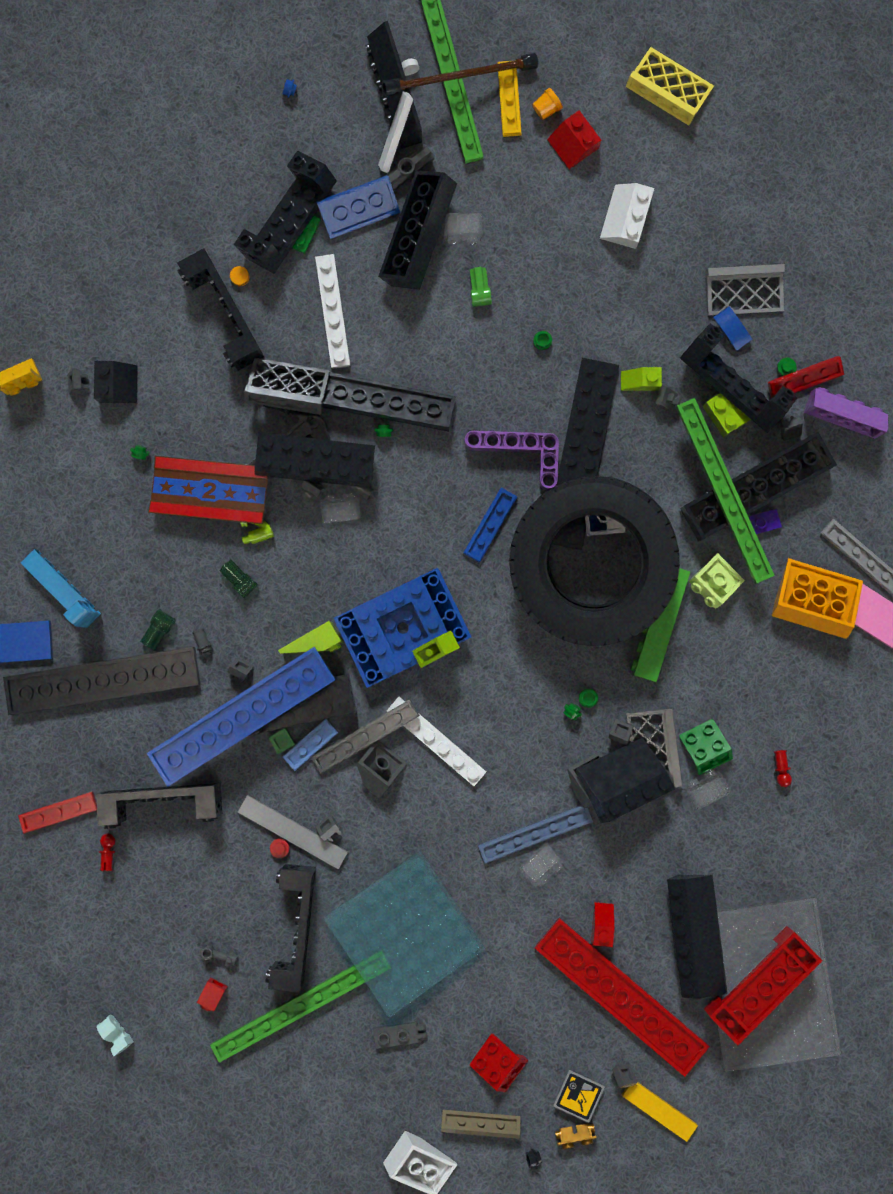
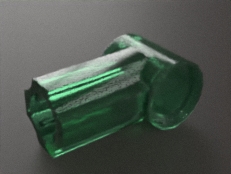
[219,560,258,598]
[140,609,176,650]

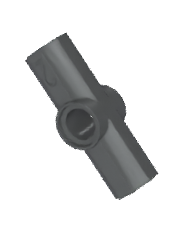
[383,145,435,191]

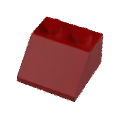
[547,110,601,169]

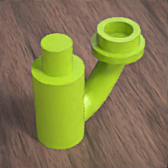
[240,520,274,545]

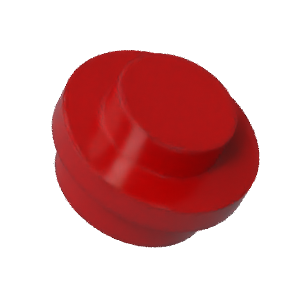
[270,838,289,858]

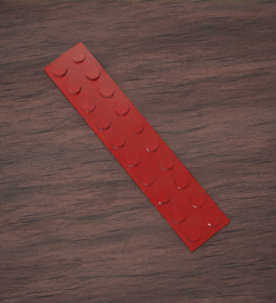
[534,917,710,1077]

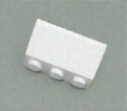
[600,183,654,249]

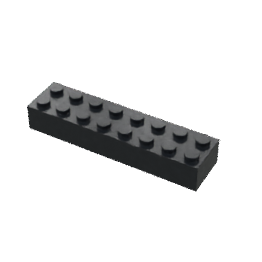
[680,432,837,542]

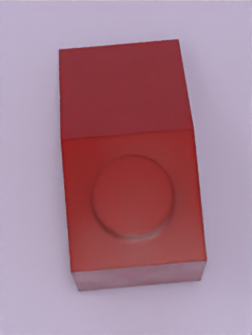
[591,902,615,947]

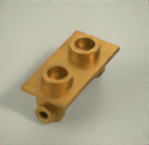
[555,1123,597,1149]

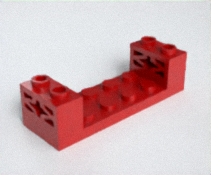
[704,926,823,1046]

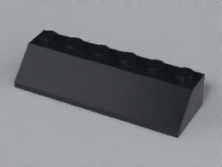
[365,21,422,149]
[667,875,728,999]

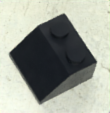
[94,361,138,403]

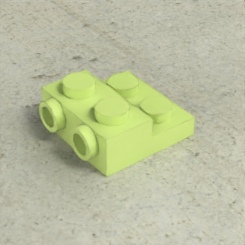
[689,553,745,609]

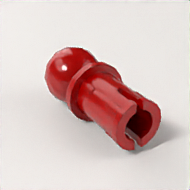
[774,750,792,787]
[99,833,115,871]

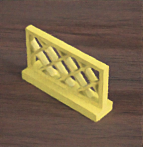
[626,47,714,125]

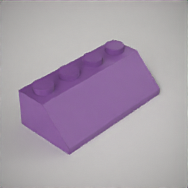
[804,387,888,439]

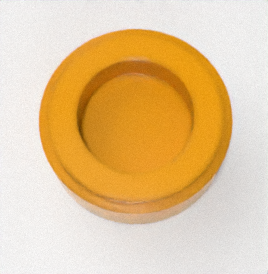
[230,266,250,286]

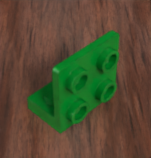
[679,719,733,775]

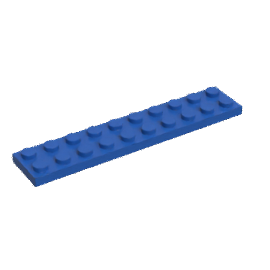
[147,647,336,787]

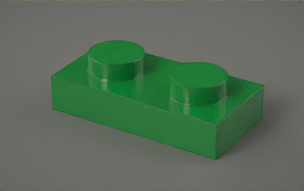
[292,216,321,254]

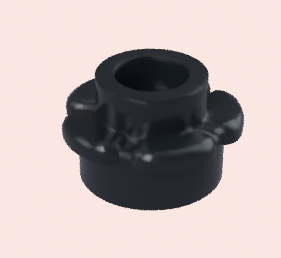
[526,1149,542,1169]

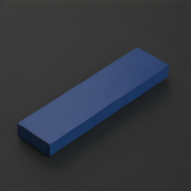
[463,487,517,563]

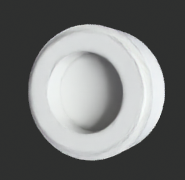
[401,59,419,76]

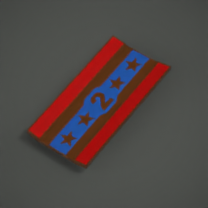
[148,456,269,524]

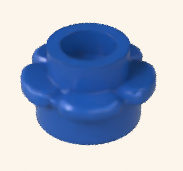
[282,79,297,98]

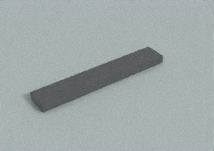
[311,699,420,774]

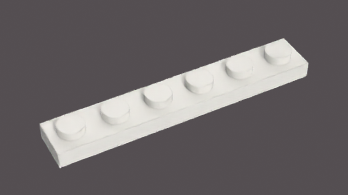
[315,254,350,369]
[387,697,486,786]

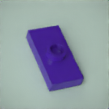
[748,509,782,534]

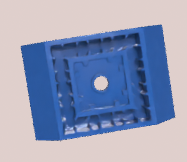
[334,568,471,688]

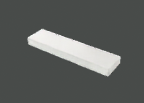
[378,91,413,173]

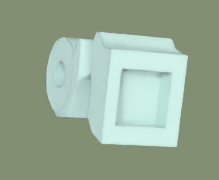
[97,1015,134,1056]

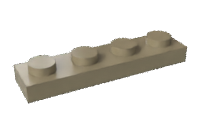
[441,1110,520,1139]

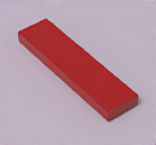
[767,356,844,398]
[18,791,97,834]

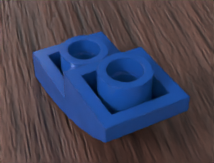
[713,306,752,351]

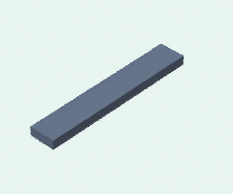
[478,805,593,864]

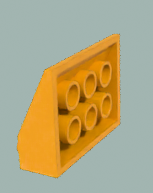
[772,558,863,639]

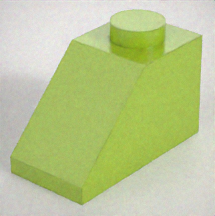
[621,367,662,391]
[412,631,460,668]

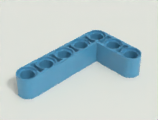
[21,549,101,628]

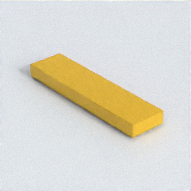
[497,61,521,137]
[622,1082,698,1142]

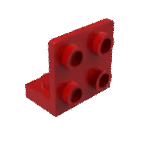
[470,1034,528,1092]

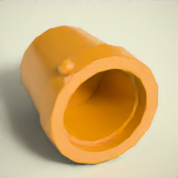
[532,88,563,120]

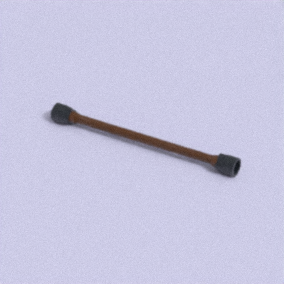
[382,53,538,97]

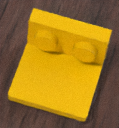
[0,358,42,396]

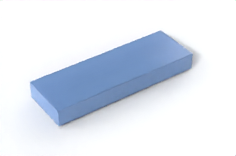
[282,719,338,771]

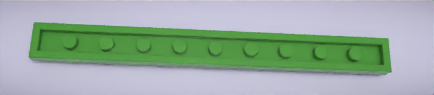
[420,0,484,164]
[676,398,775,584]
[210,950,391,1063]

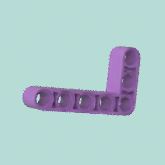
[465,431,559,491]

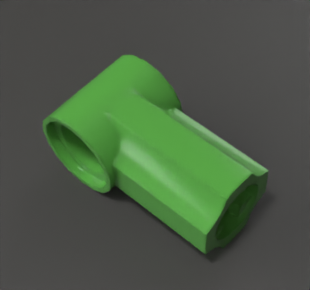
[470,267,492,307]

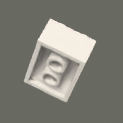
[383,1131,457,1194]

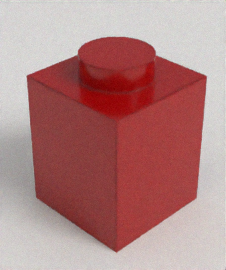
[197,977,228,1011]

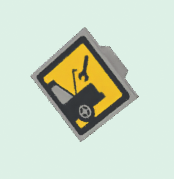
[553,1070,605,1123]

